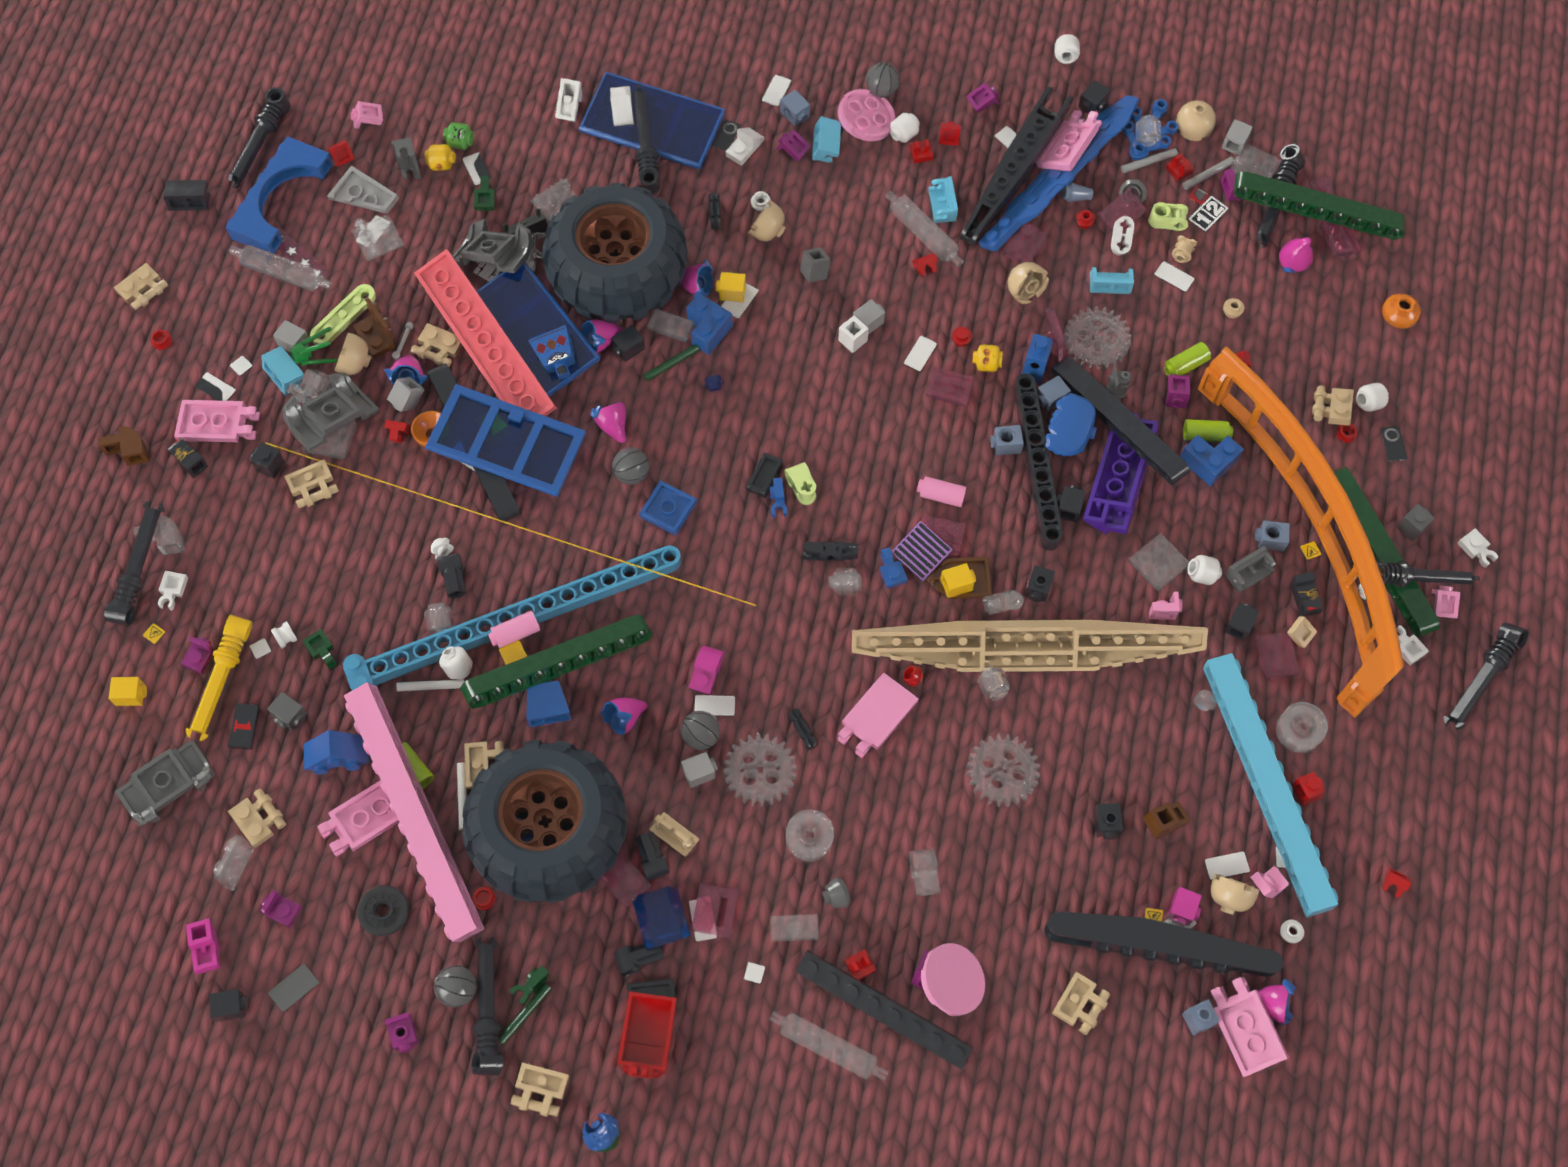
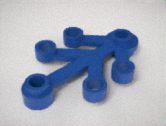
[1122,99,1178,161]

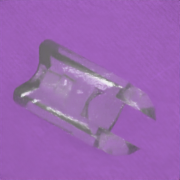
[983,590,1023,615]

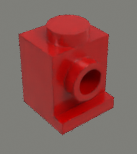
[1292,771,1325,806]

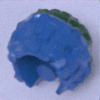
[583,1113,621,1153]

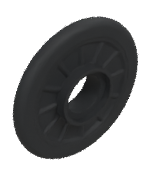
[357,885,409,936]

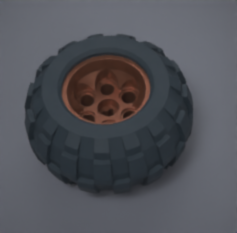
[542,183,688,323]
[462,739,627,903]

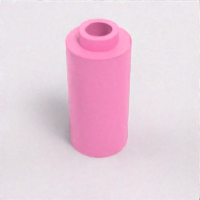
[917,476,967,507]
[488,610,540,649]

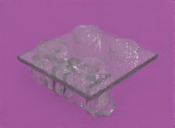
[1231,143,1281,178]
[530,178,576,222]
[351,215,404,261]

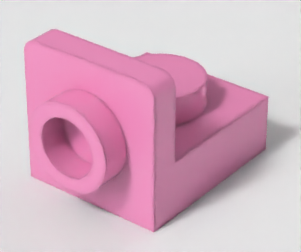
[351,101,383,129]
[1432,586,1460,618]
[1149,592,1183,620]
[1250,867,1289,898]

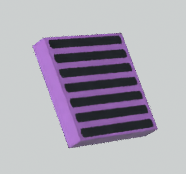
[891,521,953,582]

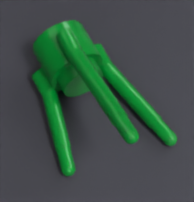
[290,327,338,366]

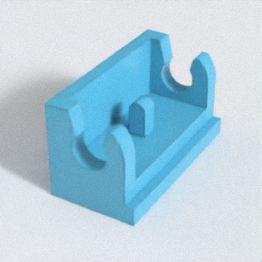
[812,116,841,162]
[929,176,958,223]
[1090,267,1134,294]
[261,346,304,396]

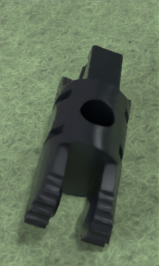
[802,541,858,561]

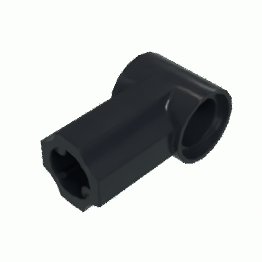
[438,553,466,599]
[635,832,670,881]
[614,939,664,976]

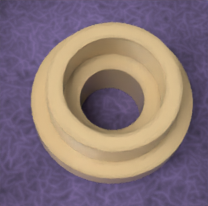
[1223,298,1244,318]

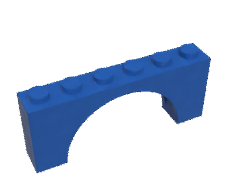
[226,136,333,256]

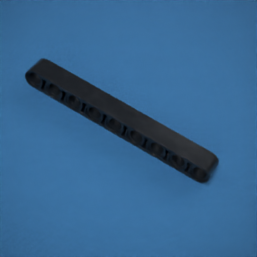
[1051,355,1190,485]
[427,363,521,523]
[1014,373,1063,551]

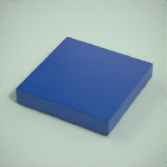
[639,480,698,536]

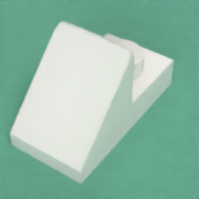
[555,78,582,121]
[610,86,634,126]
[726,128,765,166]

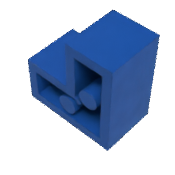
[687,293,733,355]
[1180,435,1244,487]
[304,730,369,774]

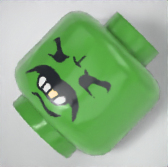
[443,122,474,150]

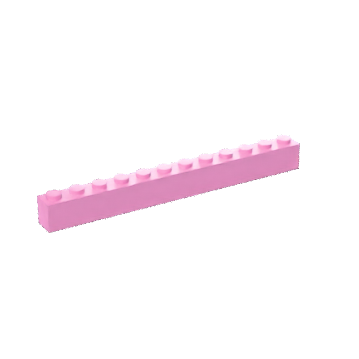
[344,683,485,942]

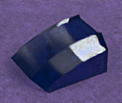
[633,885,691,949]

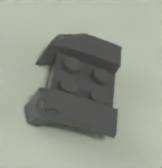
[452,219,534,273]
[283,373,379,452]
[115,739,215,826]

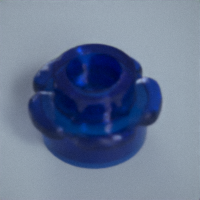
[704,375,724,392]

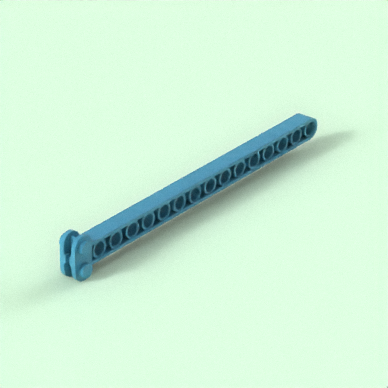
[343,546,681,691]

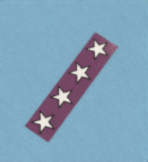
[277,228,331,286]

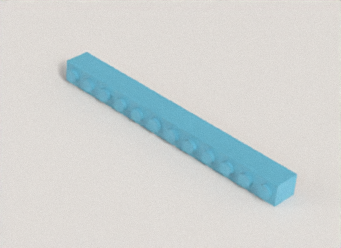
[1203,653,1338,918]

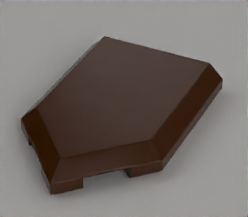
[926,557,992,599]

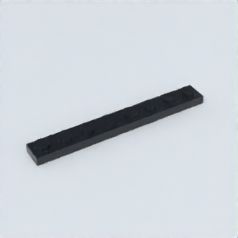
[796,950,973,1070]

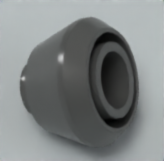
[1119,179,1147,207]
[822,877,851,908]

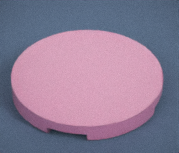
[838,89,895,141]
[921,943,985,1016]

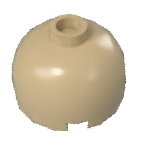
[1176,100,1216,141]
[748,200,786,242]
[1007,262,1049,304]
[335,333,371,375]
[1211,873,1260,915]

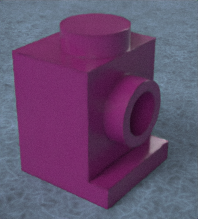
[385,1012,419,1053]

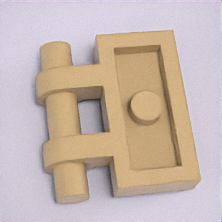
[114,263,168,310]
[411,323,463,367]
[1312,386,1354,425]
[284,459,339,509]
[464,741,504,789]
[228,788,286,849]
[1052,972,1110,1035]
[511,1063,569,1117]

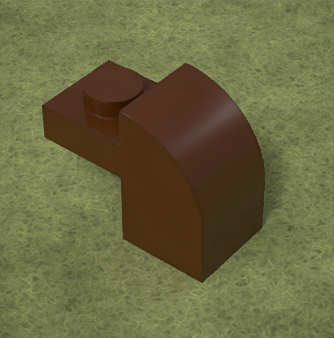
[98,426,149,466]
[1143,801,1191,839]

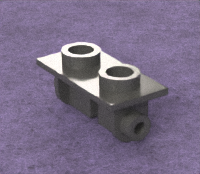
[1105,366,1131,399]

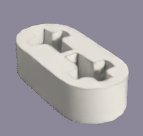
[1111,216,1134,255]

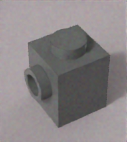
[800,247,830,282]
[1396,504,1434,542]
[267,692,307,731]

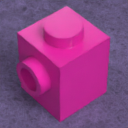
[1167,887,1202,927]

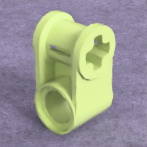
[1148,202,1188,231]
[784,462,816,505]

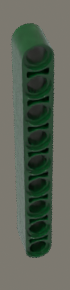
[1234,171,1405,240]
[1333,467,1440,638]
[460,615,652,709]

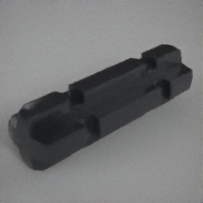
[709,193,721,230]
[788,708,818,750]

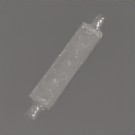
[885,191,964,267]
[230,245,332,291]
[769,1011,889,1081]

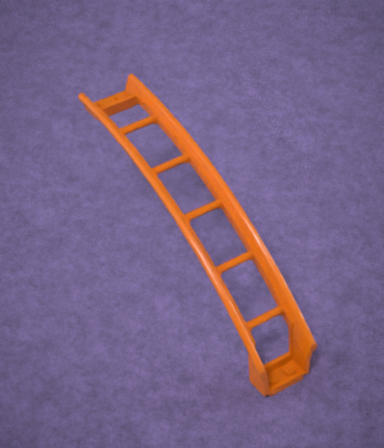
[1198,346,1404,718]

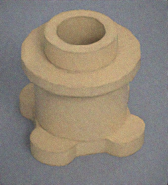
[1172,235,1197,263]

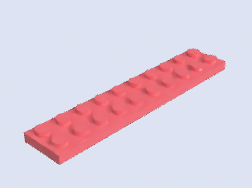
[414,249,557,433]

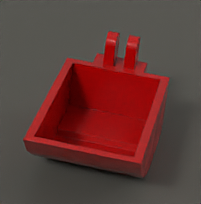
[617,991,677,1079]

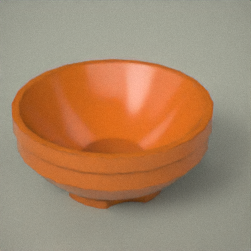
[1382,293,1421,329]
[411,411,450,447]

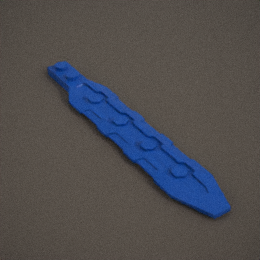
[979,95,1139,252]

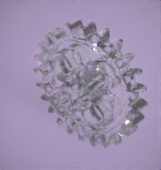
[1063,306,1132,369]
[723,733,797,807]
[966,734,1041,807]

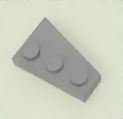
[327,166,399,214]

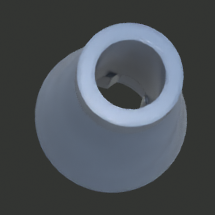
[1062,182,1093,202]

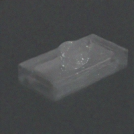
[648,309,694,342]
[771,914,819,942]

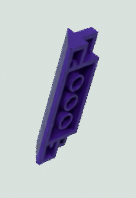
[1083,413,1159,535]

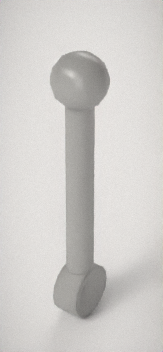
[392,322,414,360]

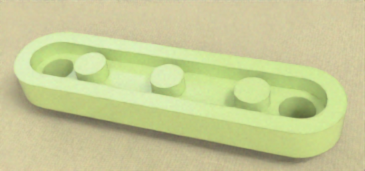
[310,284,376,345]

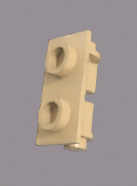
[649,812,700,857]

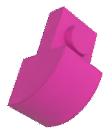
[688,645,725,694]
[186,918,220,974]

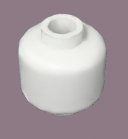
[1055,34,1080,64]
[890,113,920,143]
[1356,383,1389,412]
[1188,555,1222,585]
[439,646,473,680]

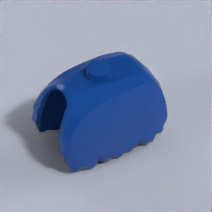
[1045,393,1097,456]

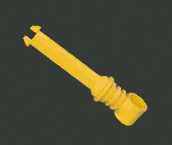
[186,614,253,742]

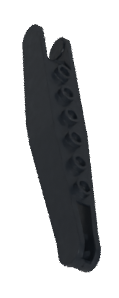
[960,86,1074,246]
[1044,912,1283,977]

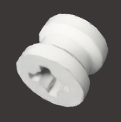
[271,621,297,649]

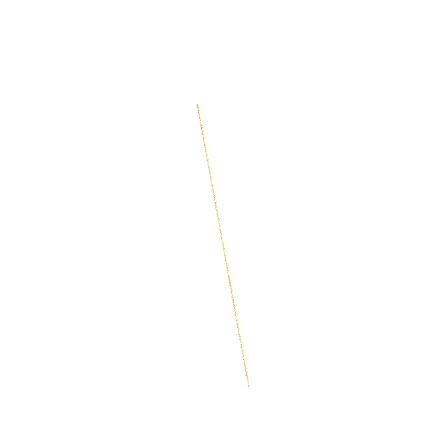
[265,443,756,606]

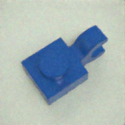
[769,478,787,518]
[879,547,908,589]

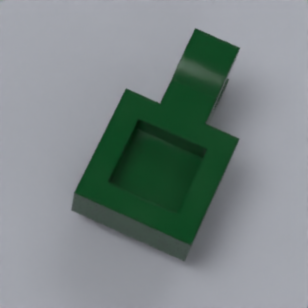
[474,176,495,211]
[302,629,338,671]
[509,965,551,1006]

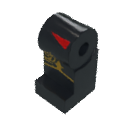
[167,437,208,479]
[1289,572,1323,617]

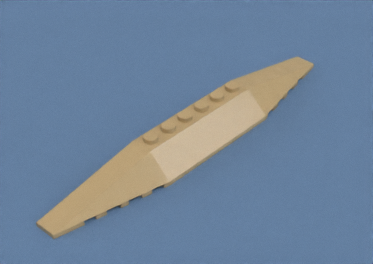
[852,620,1208,672]

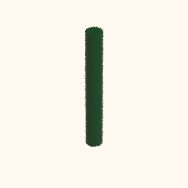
[643,344,699,382]
[498,984,552,1045]

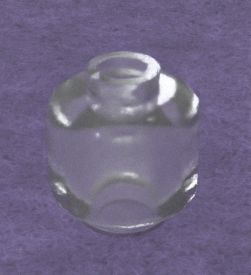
[1135,115,1162,147]
[829,568,862,596]
[424,602,455,633]
[977,666,1010,701]

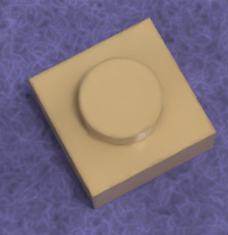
[1287,616,1317,648]

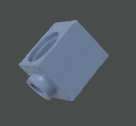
[780,90,810,127]
[1037,375,1071,412]
[990,425,1023,456]
[1255,521,1290,552]
[1182,999,1220,1036]

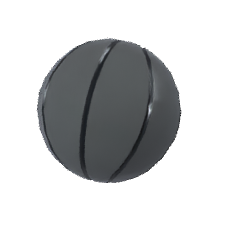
[866,62,900,97]
[612,447,650,485]
[681,711,721,750]
[434,965,476,1008]

